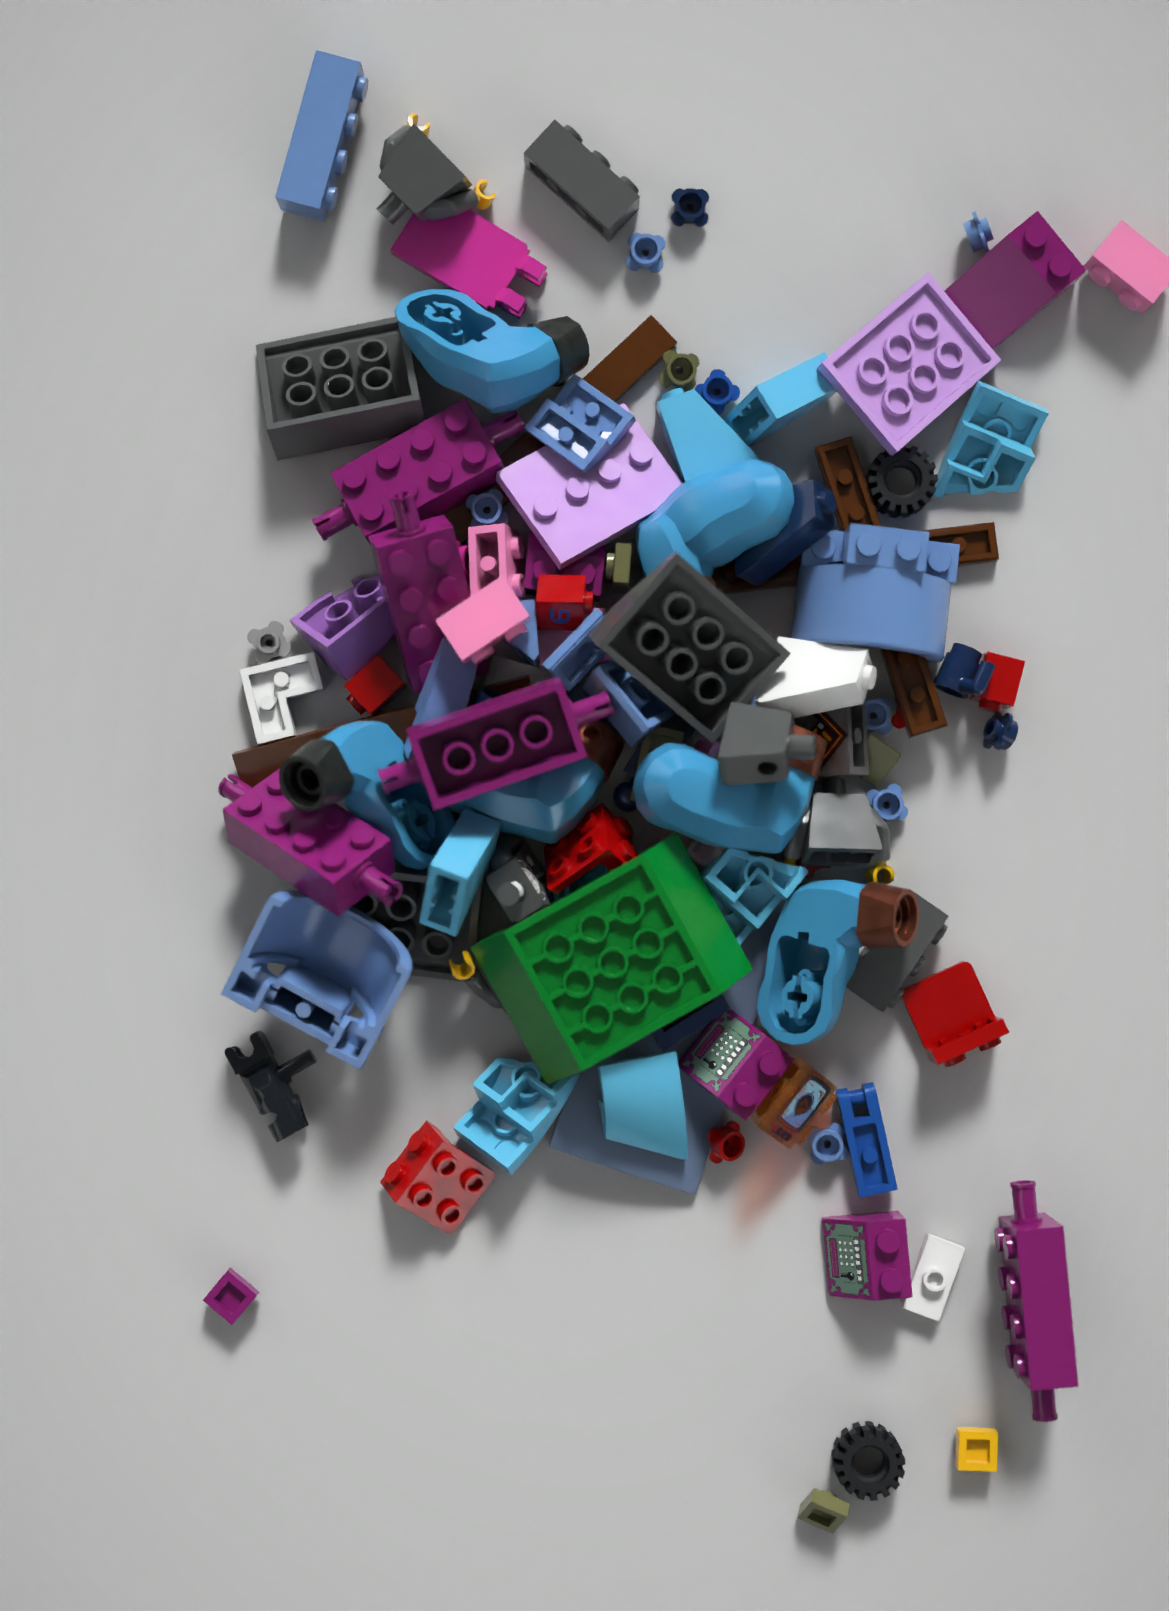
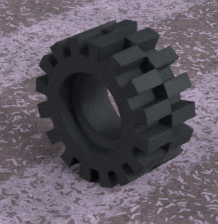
[865,445,938,518]
[831,1421,906,1501]

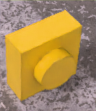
[955,1427,998,1472]

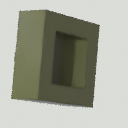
[797,1488,850,1534]

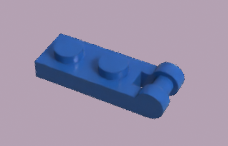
[835,1082,898,1198]

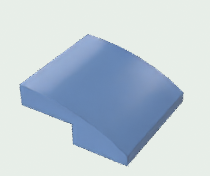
[524,374,636,473]

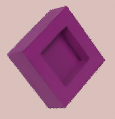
[203,1267,259,1325]

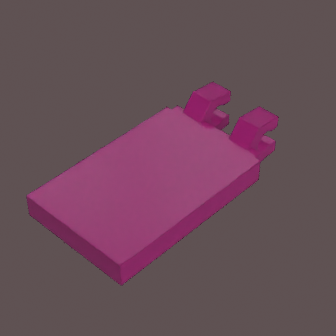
[390,210,548,320]

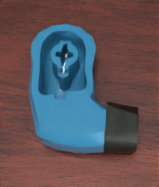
[394,289,590,413]
[279,721,456,870]

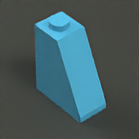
[724,352,837,447]
[656,388,759,483]
[419,809,501,937]

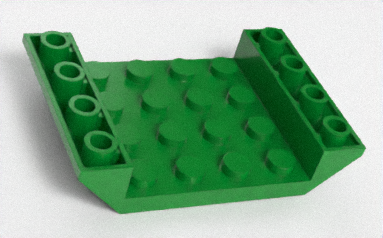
[470,832,753,1084]

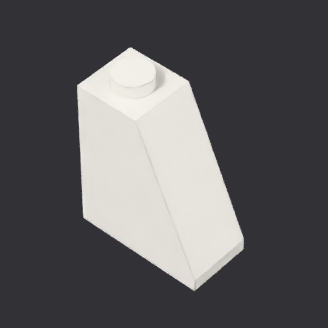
[754,637,877,718]

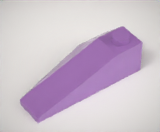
[289,574,394,680]

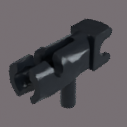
[224,1031,317,1143]

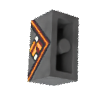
[804,698,869,777]

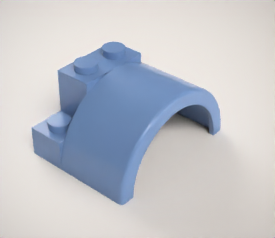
[791,523,960,663]
[221,890,413,1070]

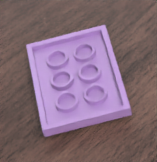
[817,273,1001,456]
[496,403,682,570]

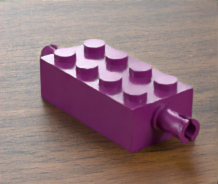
[312,398,525,546]
[368,490,489,694]
[377,676,614,810]
[218,768,403,917]
[994,1180,1079,1422]

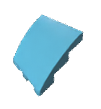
[934,381,1049,497]
[700,848,809,945]
[597,1050,688,1159]
[453,1057,580,1175]

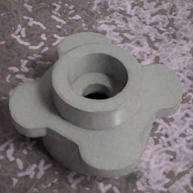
[247,621,292,664]

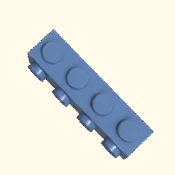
[275,50,368,222]

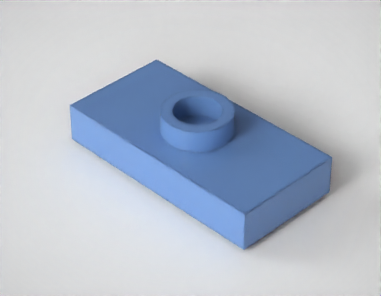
[542,608,606,692]

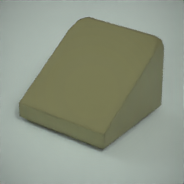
[857,734,901,788]

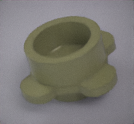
[659,349,699,392]

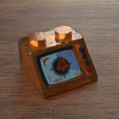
[750,1055,838,1149]

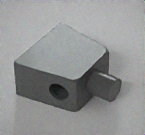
[718,702,816,785]

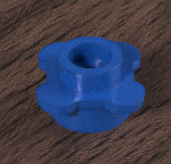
[695,369,740,415]

